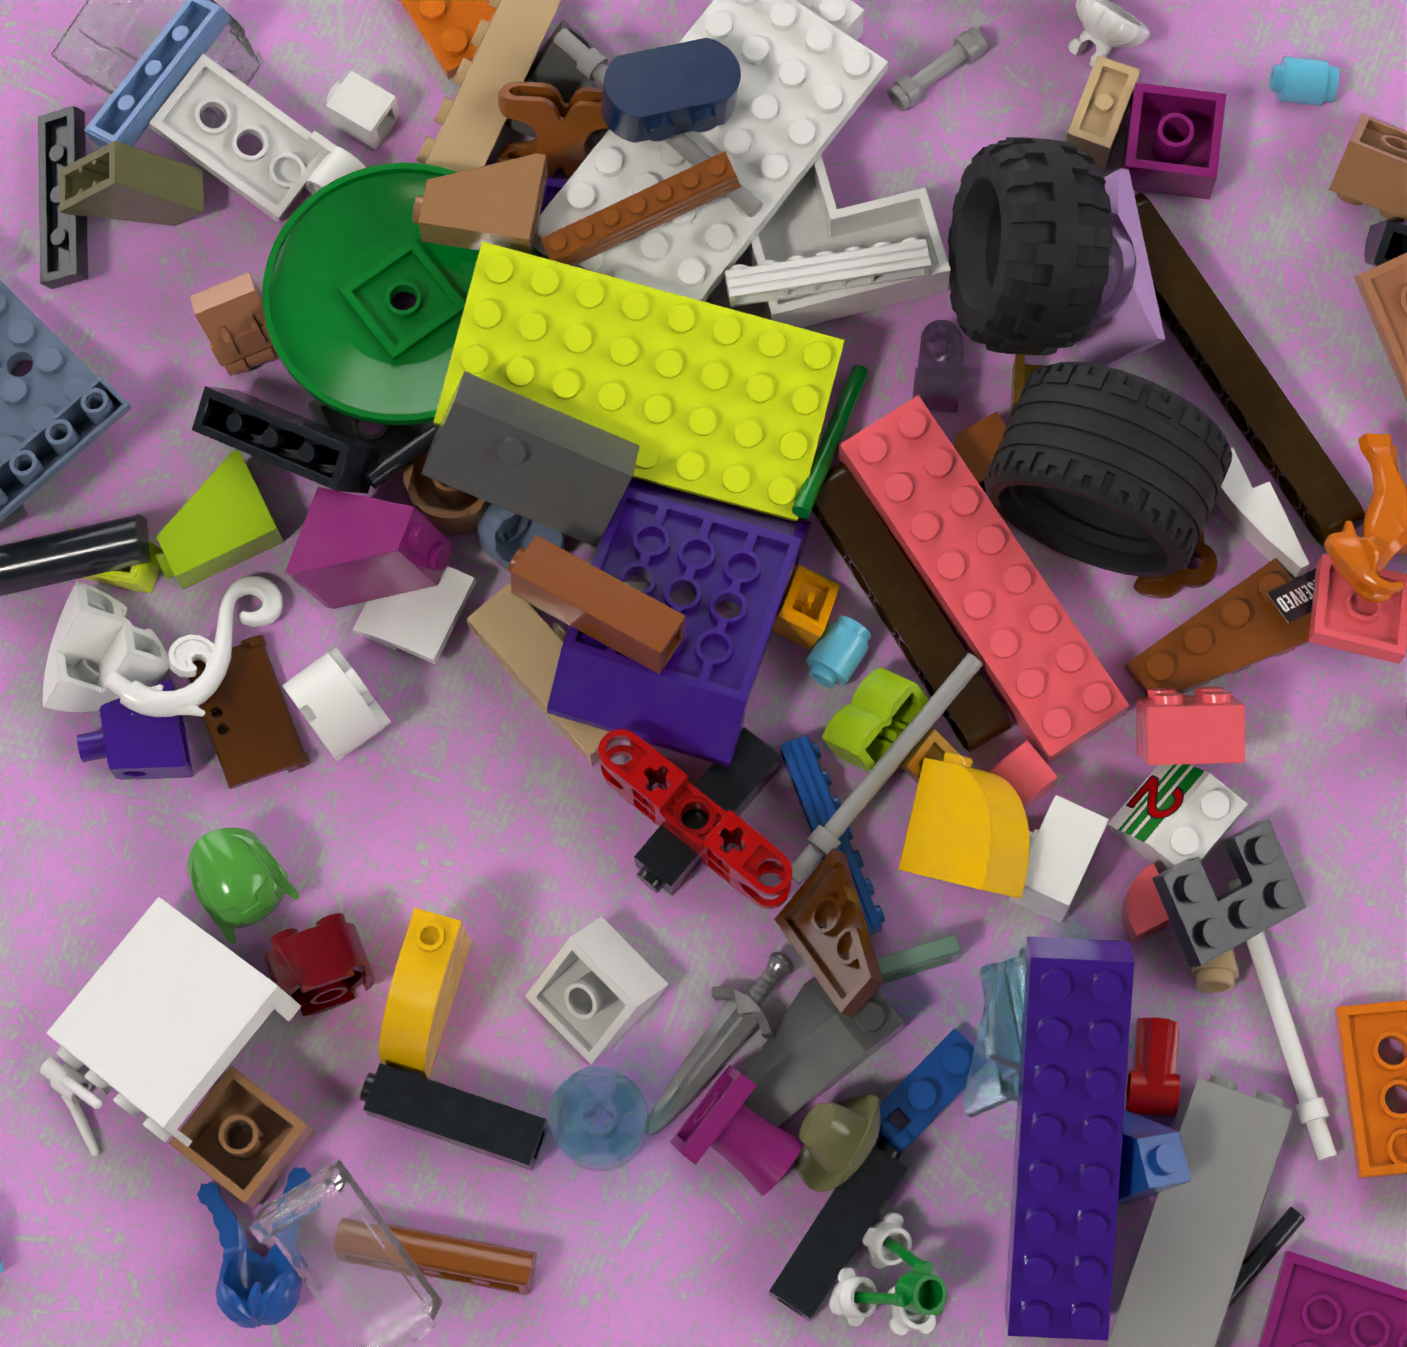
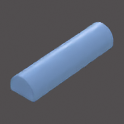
[84,0,231,148]

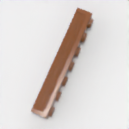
[540,151,741,266]

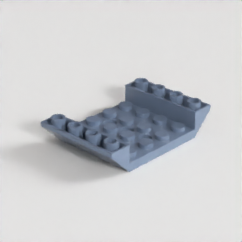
[0,280,132,523]

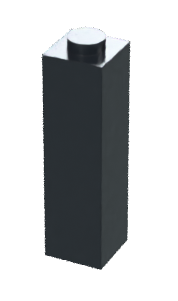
[634,727,781,896]
[360,1063,549,1171]
[769,1141,907,1322]

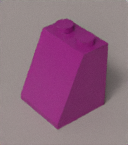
[285,487,453,609]

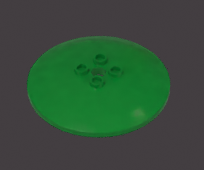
[262,163,536,425]

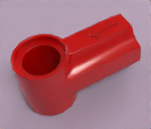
[1125,1017,1180,1118]

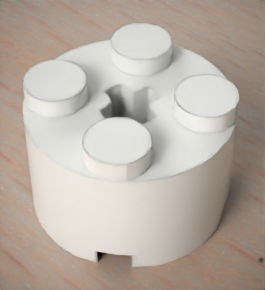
[282,647,391,761]

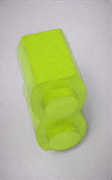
[822,667,929,773]

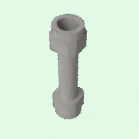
[887,27,988,111]

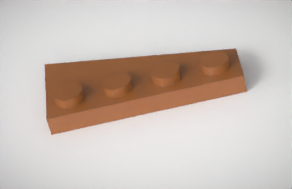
[1125,558,1311,696]

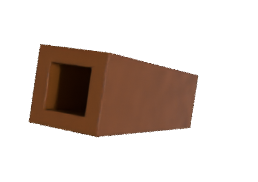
[508,535,686,675]

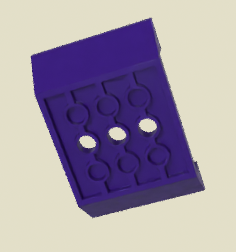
[547,478,811,768]

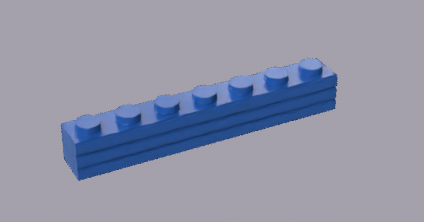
[780,735,885,936]

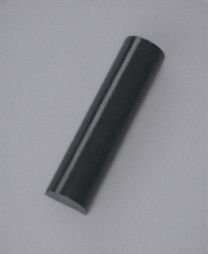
[0,514,151,596]

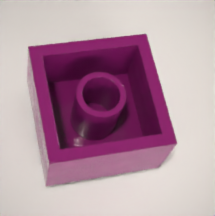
[1122,82,1226,200]

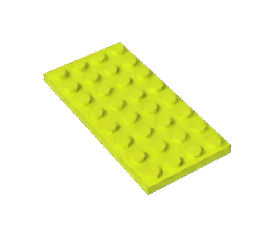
[434,241,845,522]

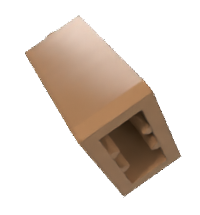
[412,153,548,255]

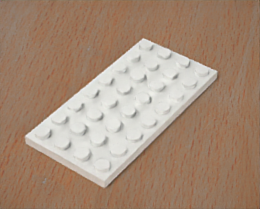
[533,0,888,302]

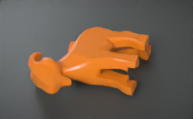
[1324,433,1407,603]

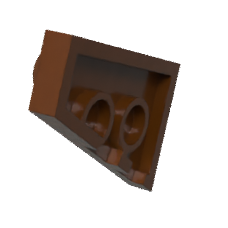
[774,848,884,1018]

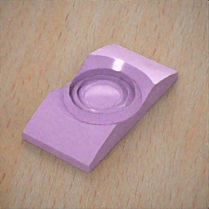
[1076,168,1165,368]

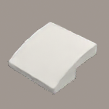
[353,566,476,664]

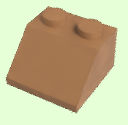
[1329,114,1407,222]

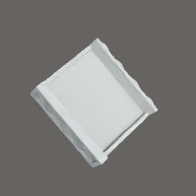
[47,897,301,1147]

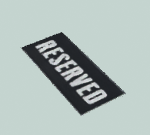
[1267,568,1316,623]

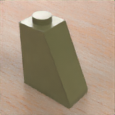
[60,141,205,226]

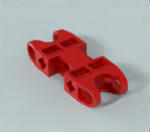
[598,729,793,909]

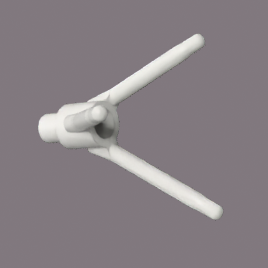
[40,1058,102,1156]

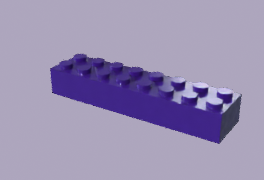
[1005,937,1135,1341]

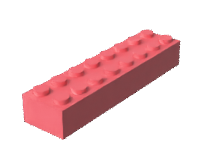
[838,395,1130,764]

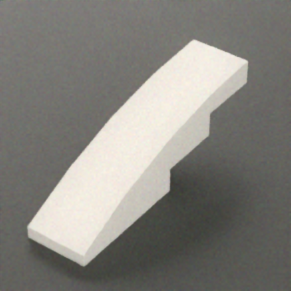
[1215,447,1310,580]

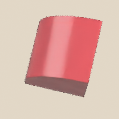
[990,740,1057,810]
[1122,863,1172,944]

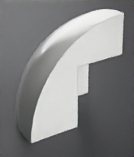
[43,581,170,712]

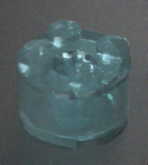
[549,1066,649,1171]

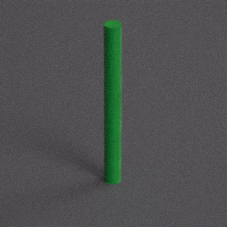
[792,365,869,518]

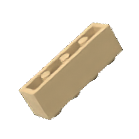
[466,583,623,767]

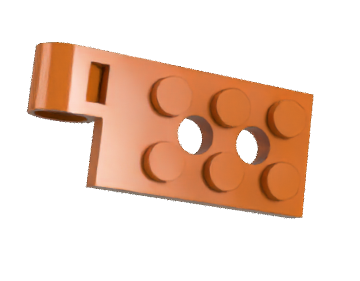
[1334,1000,1407,1179]

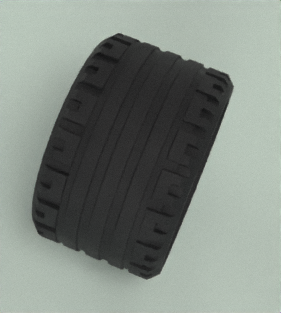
[984,362,1233,577]

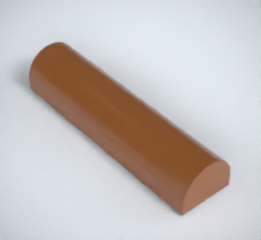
[334,1216,537,1295]

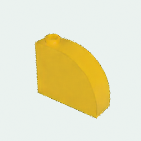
[898,752,1030,899]
[379,907,472,1079]

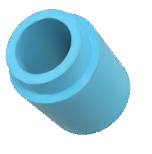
[1269,56,1339,106]
[806,615,871,688]

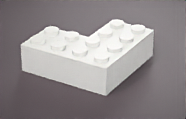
[747,155,950,328]

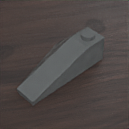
[744,976,904,1128]

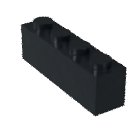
[192,386,382,494]

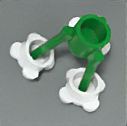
[830,1212,947,1336]

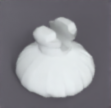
[1068,0,1150,67]

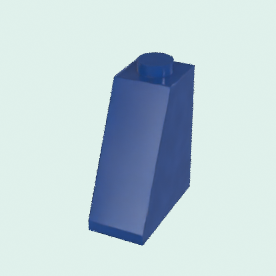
[1118,1109,1192,1205]

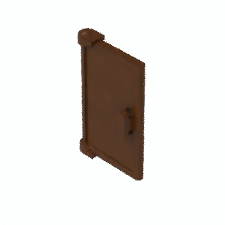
[188,635,311,789]

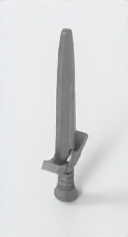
[645,952,794,1135]

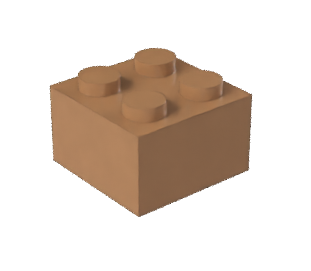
[169,1065,315,1210]

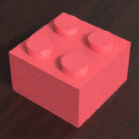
[1135,686,1245,765]

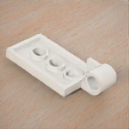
[149,54,366,222]

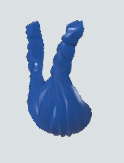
[197,1167,311,1329]

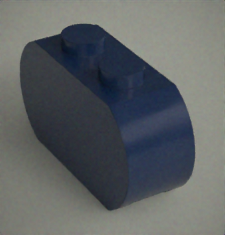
[601,38,741,143]

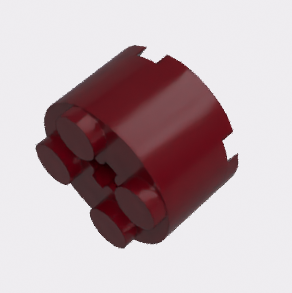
[264,913,375,1016]

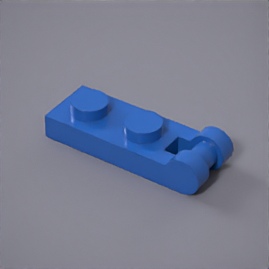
[878,1028,990,1154]

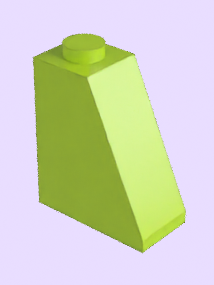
[155,450,284,590]

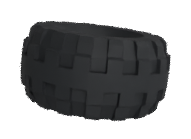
[948,137,1112,355]

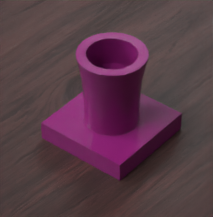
[670,1064,803,1196]

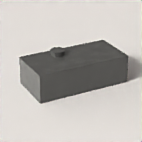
[421,371,639,547]

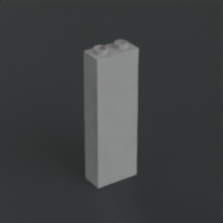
[1106,1075,1293,1347]

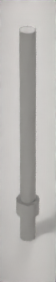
[554,28,763,217]
[791,653,983,884]

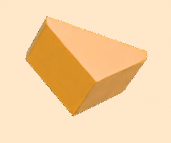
[772,565,841,650]

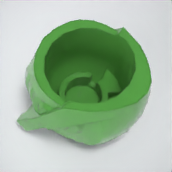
[187,828,299,943]

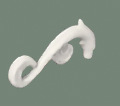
[104,576,283,717]

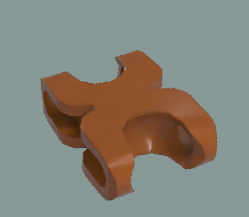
[497,82,608,180]

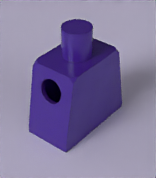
[77,680,194,780]

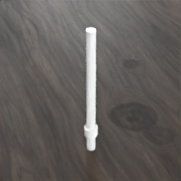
[1228,879,1337,1161]

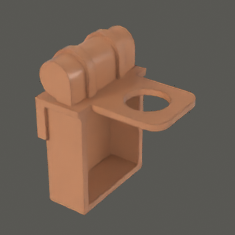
[190,272,278,376]

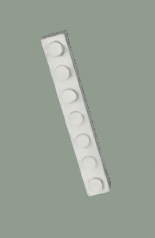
[725,237,931,308]

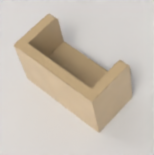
[1066,55,1141,170]

